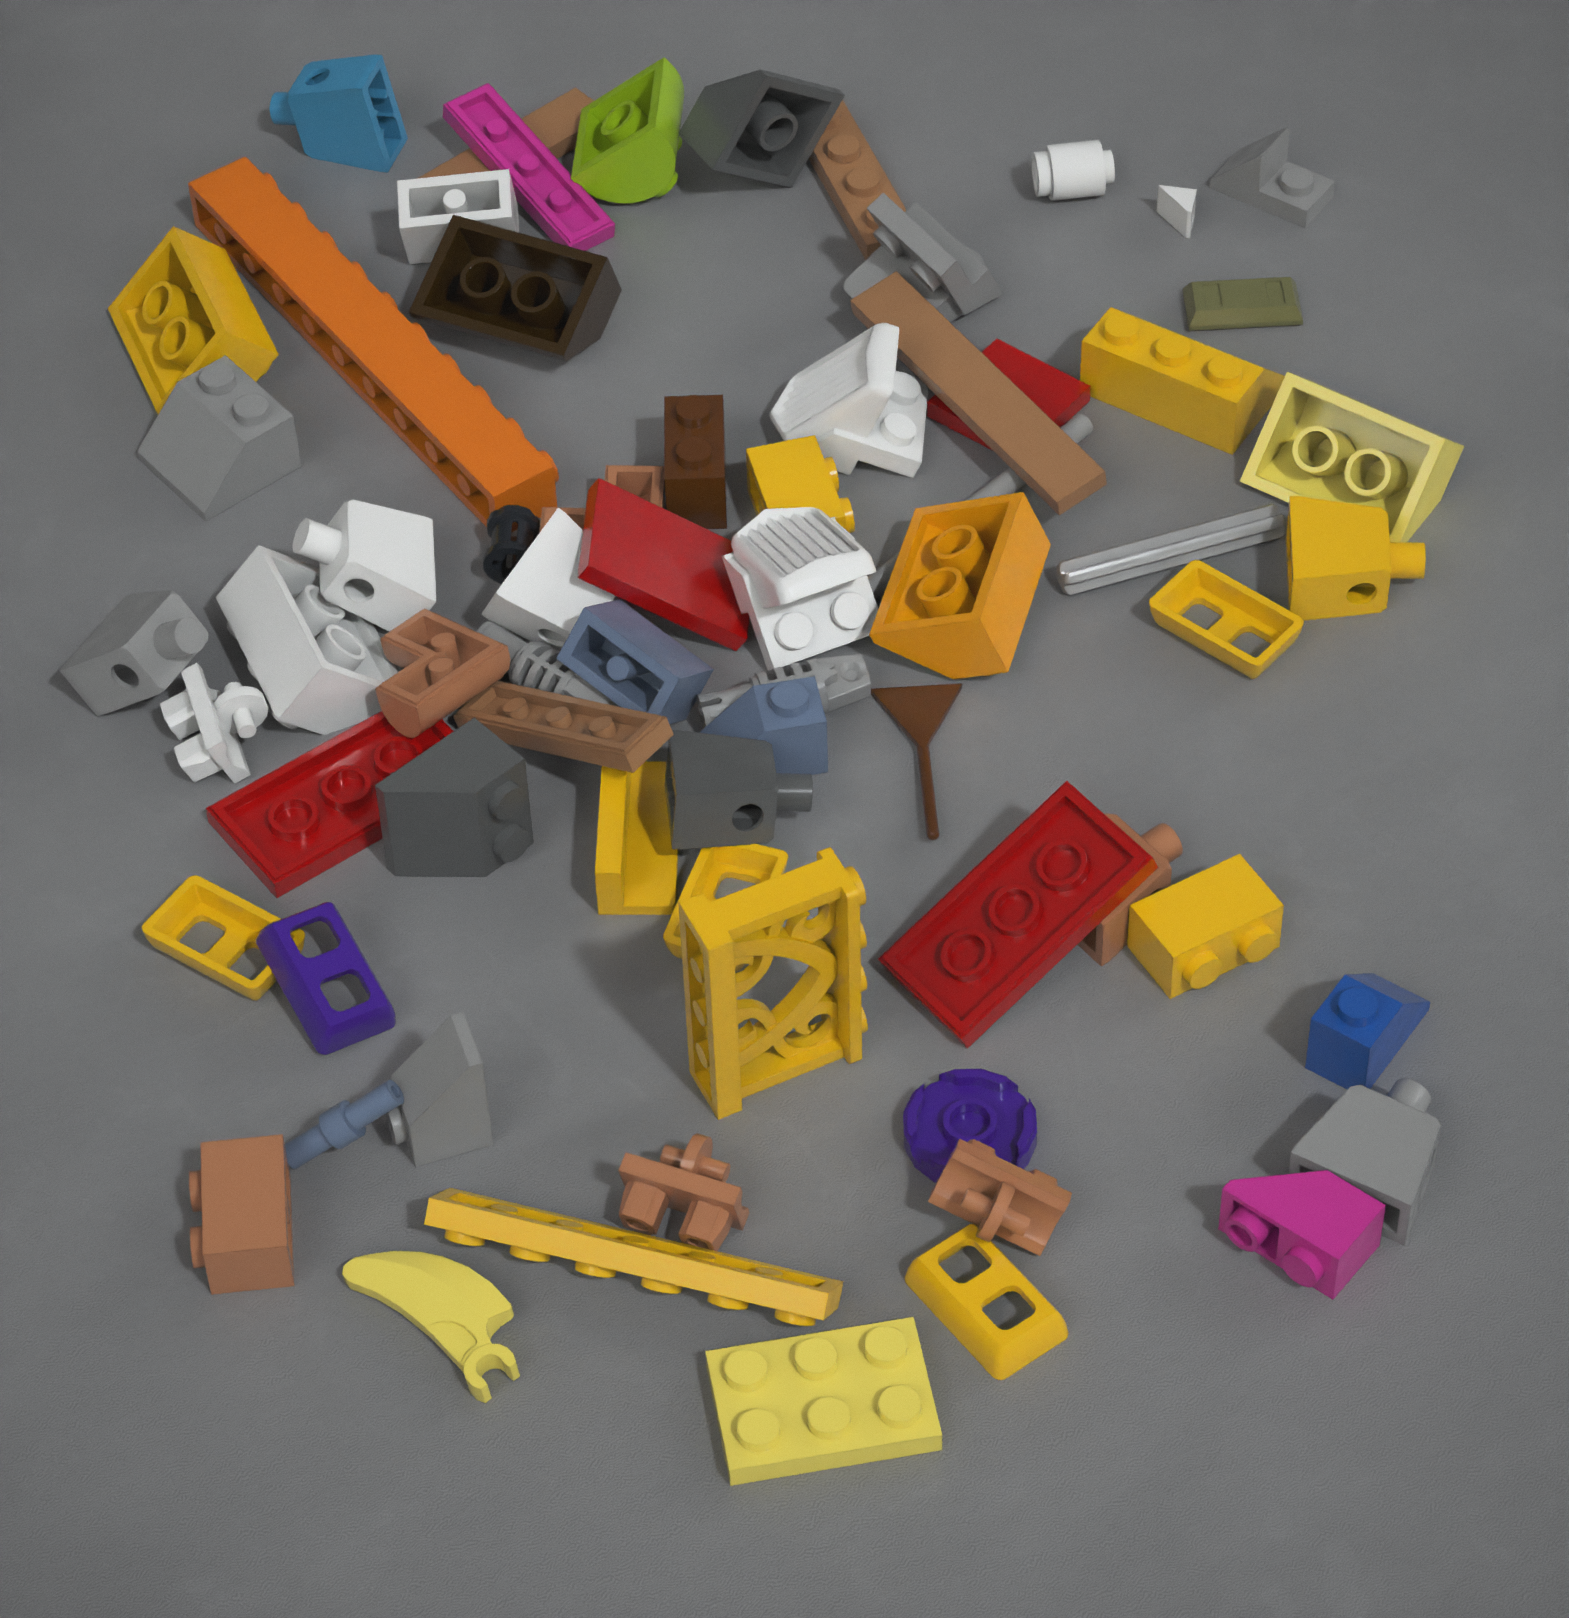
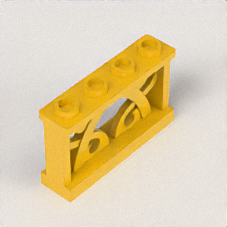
[678,847,868,1120]

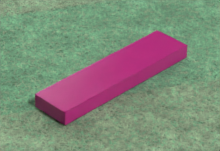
[443,83,615,251]

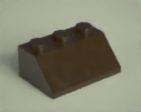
[409,215,622,361]

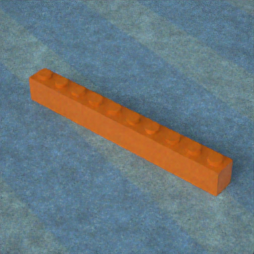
[188,156,559,533]

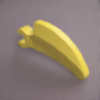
[342,1251,520,1403]

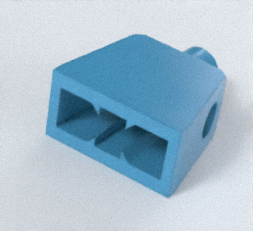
[270,54,408,172]

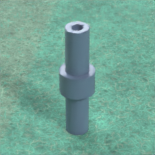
[285,1080,404,1169]

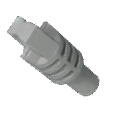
[476,620,618,706]
[696,654,871,729]

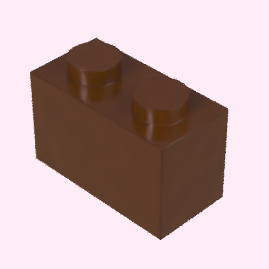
[664,394,727,529]

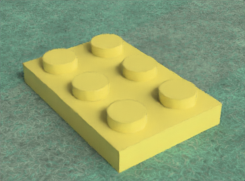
[705,1317,942,1486]

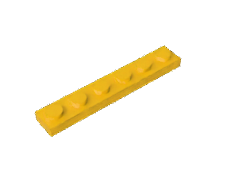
[424,1188,844,1326]

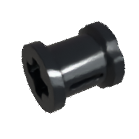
[483,505,540,584]

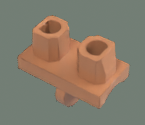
[618,1133,750,1251]
[928,1138,1072,1256]

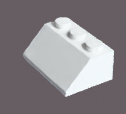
[216,545,399,735]

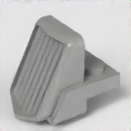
[843,193,1004,322]

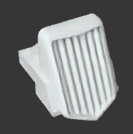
[769,323,928,478]
[722,507,878,671]

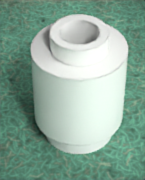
[1031,140,1115,201]

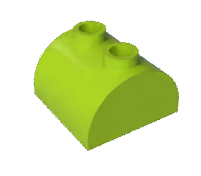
[571,57,684,204]

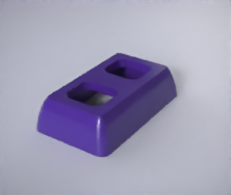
[256,902,396,1055]

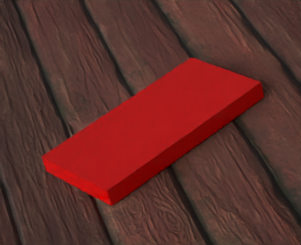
[206,711,454,898]
[878,781,1158,1049]

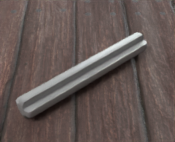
[1057,504,1285,596]

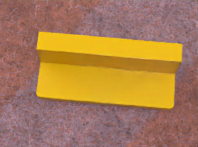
[595,761,679,915]

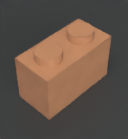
[189,1134,295,1295]

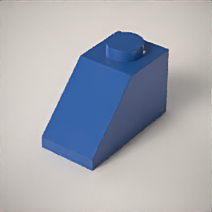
[1305,973,1430,1090]

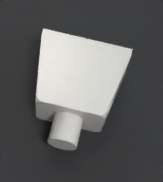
[292,499,436,632]
[481,508,616,651]

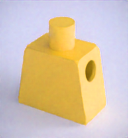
[1285,496,1426,621]

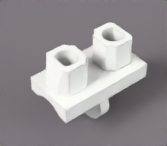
[160,663,268,784]

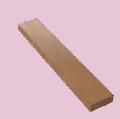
[850,271,1107,516]

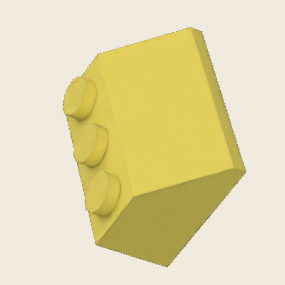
[1240,372,1464,542]

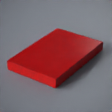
[577,478,749,651]

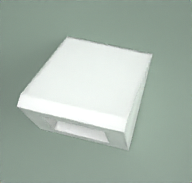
[1156,185,1197,239]

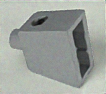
[59,590,209,716]
[1288,1078,1442,1246]

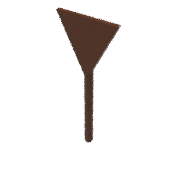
[871,683,962,841]

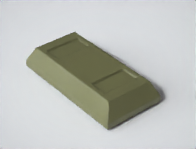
[1182,277,1303,331]

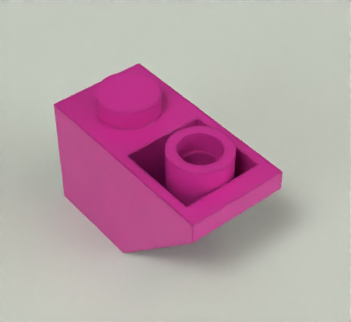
[1218,1170,1386,1300]

